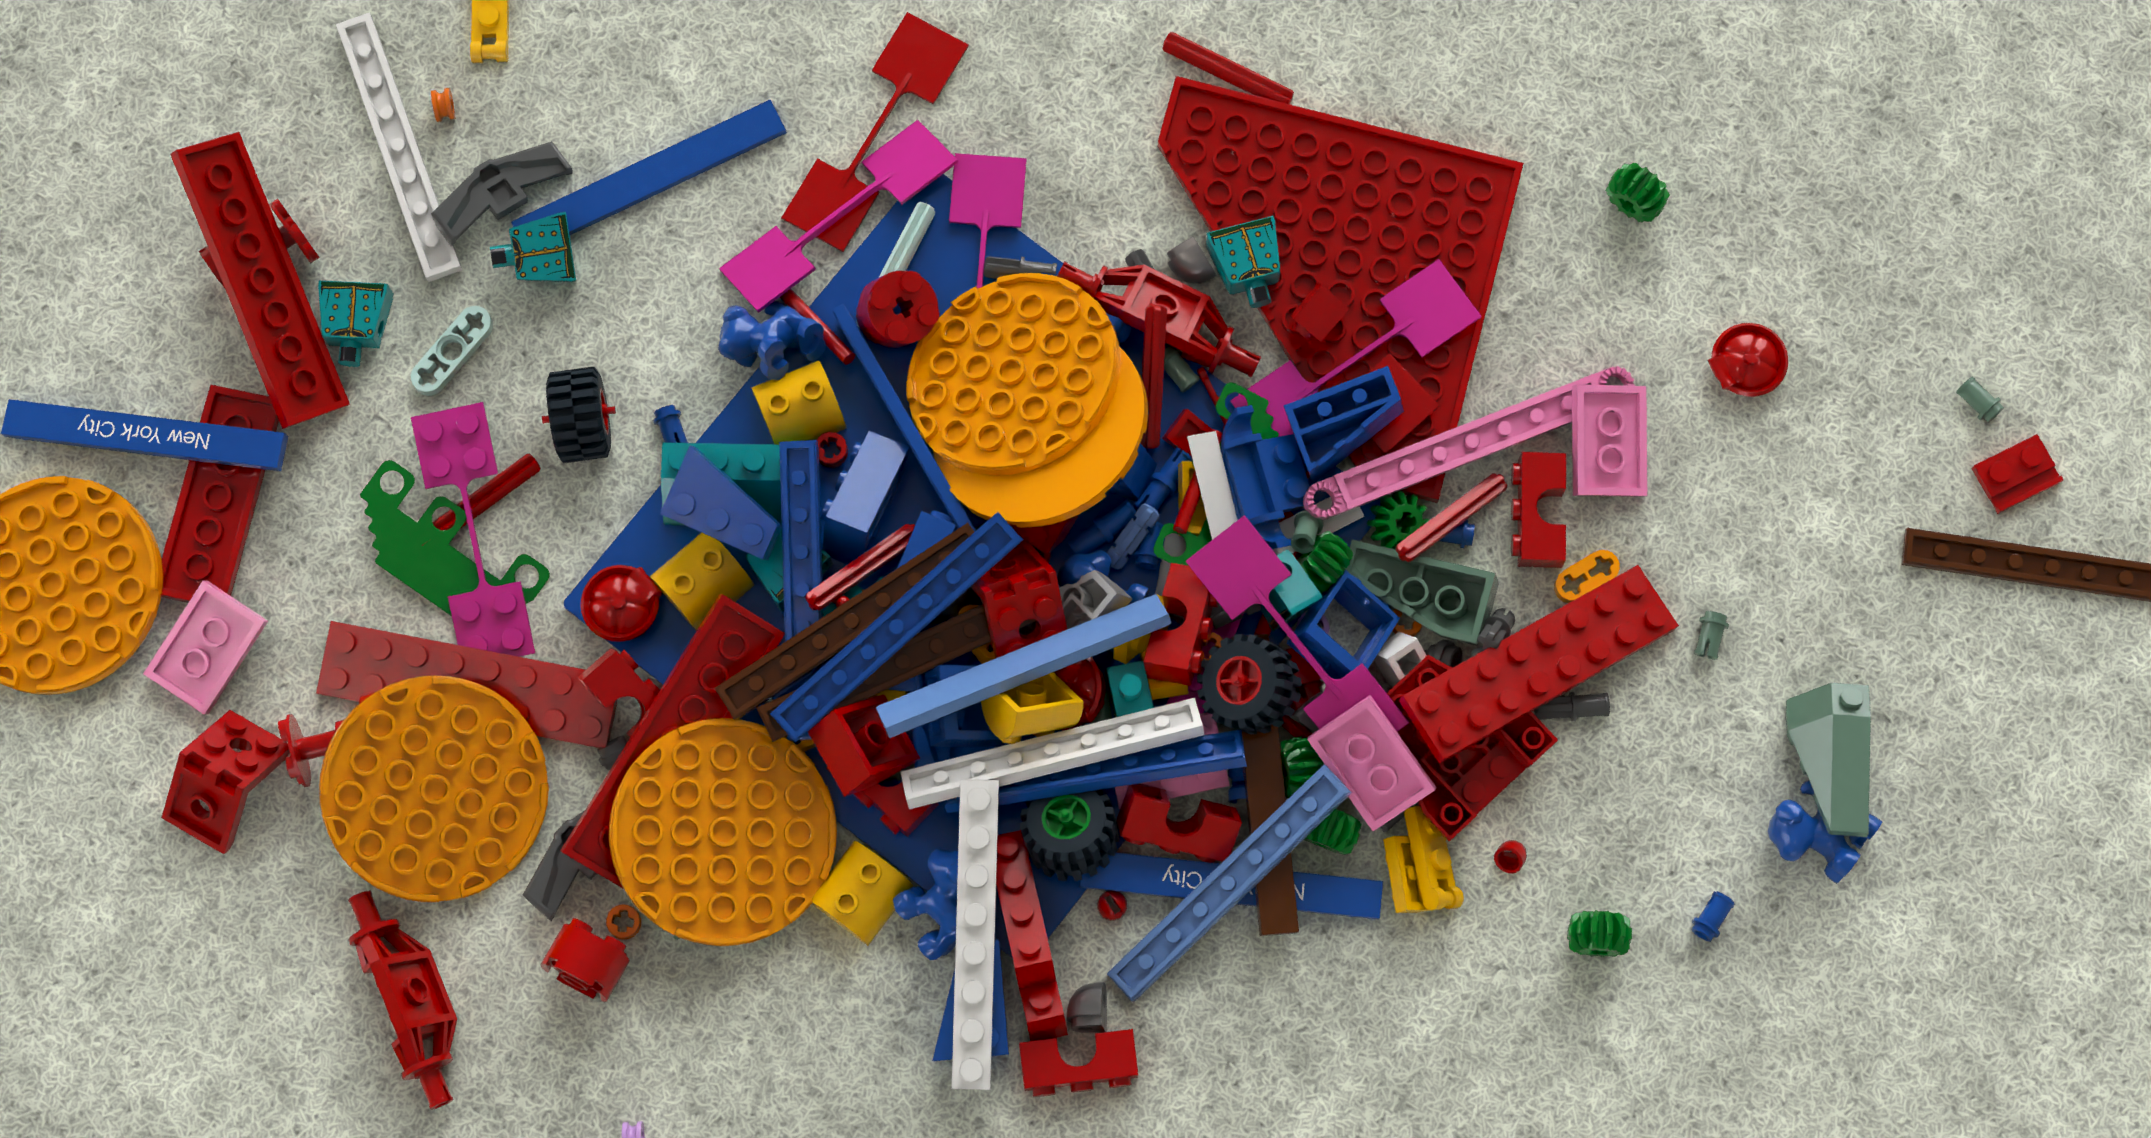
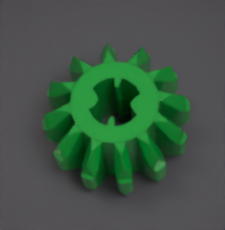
[1605,163,1670,223]
[1366,491,1429,549]
[1297,531,1353,594]
[1280,736,1324,798]
[1304,809,1362,855]
[1567,910,1632,958]

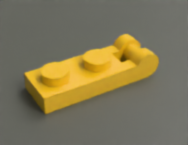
[470,0,509,63]
[1404,806,1464,910]

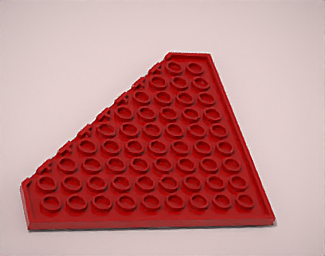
[1158,76,1524,503]

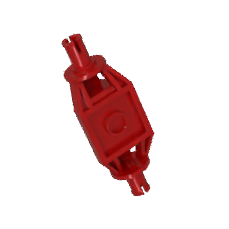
[1057,261,1261,378]
[348,890,457,1110]

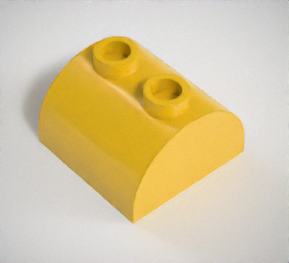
[751,360,847,445]
[649,533,754,631]
[981,672,1084,744]
[811,840,913,946]

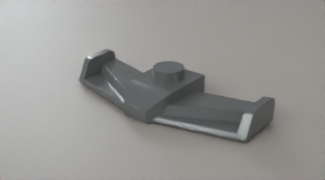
[431,141,573,246]
[523,811,597,922]

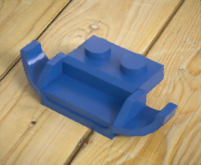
[1221,405,1314,549]

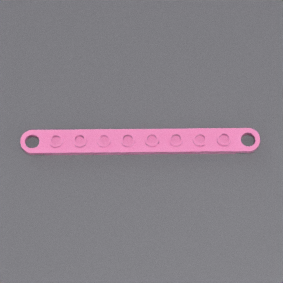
[1303,366,1635,520]

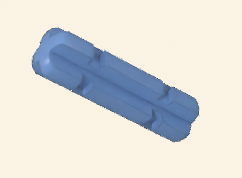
[1107,503,1160,570]

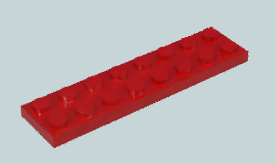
[170,132,350,429]
[1398,565,1679,764]
[560,593,785,889]
[316,621,618,748]

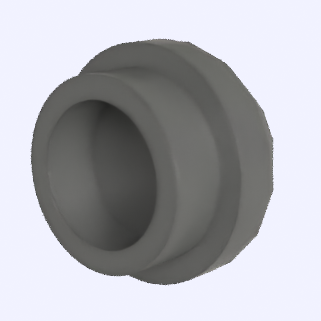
[1424,639,1462,668]
[597,735,627,770]

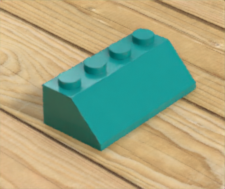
[661,442,782,525]

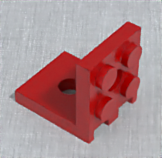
[971,542,1067,658]
[161,710,290,854]

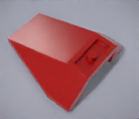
[1387,655,1558,841]

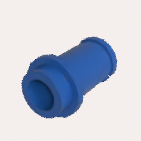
[653,405,689,443]
[1431,517,1475,549]
[1133,521,1164,570]
[1691,891,1735,942]

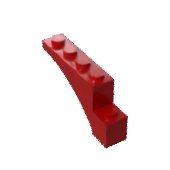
[996,830,1068,1041]

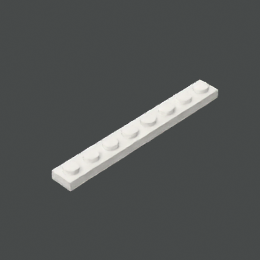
[336,12,462,282]
[901,698,1205,809]
[952,779,999,1090]

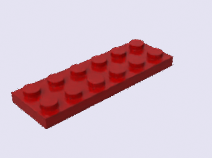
[161,384,279,603]

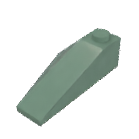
[1344,540,1499,645]
[1786,682,1871,837]

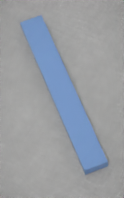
[876,594,1171,738]
[1107,764,1352,1002]

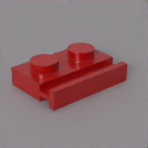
[1971,434,2064,514]

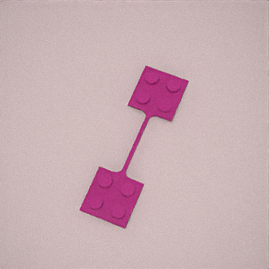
[719,120,958,313]
[949,153,1027,288]
[1230,259,1482,443]
[411,402,535,657]
[1186,515,1409,731]

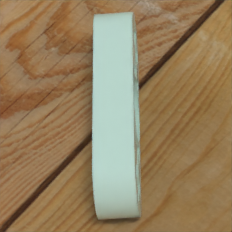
[411,306,493,396]

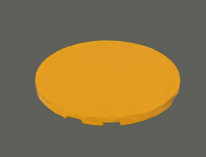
[906,273,1121,476]
[933,348,1148,528]
[0,476,163,695]
[319,675,549,902]
[609,718,837,946]

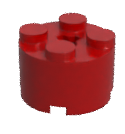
[856,271,940,348]
[540,918,630,1002]

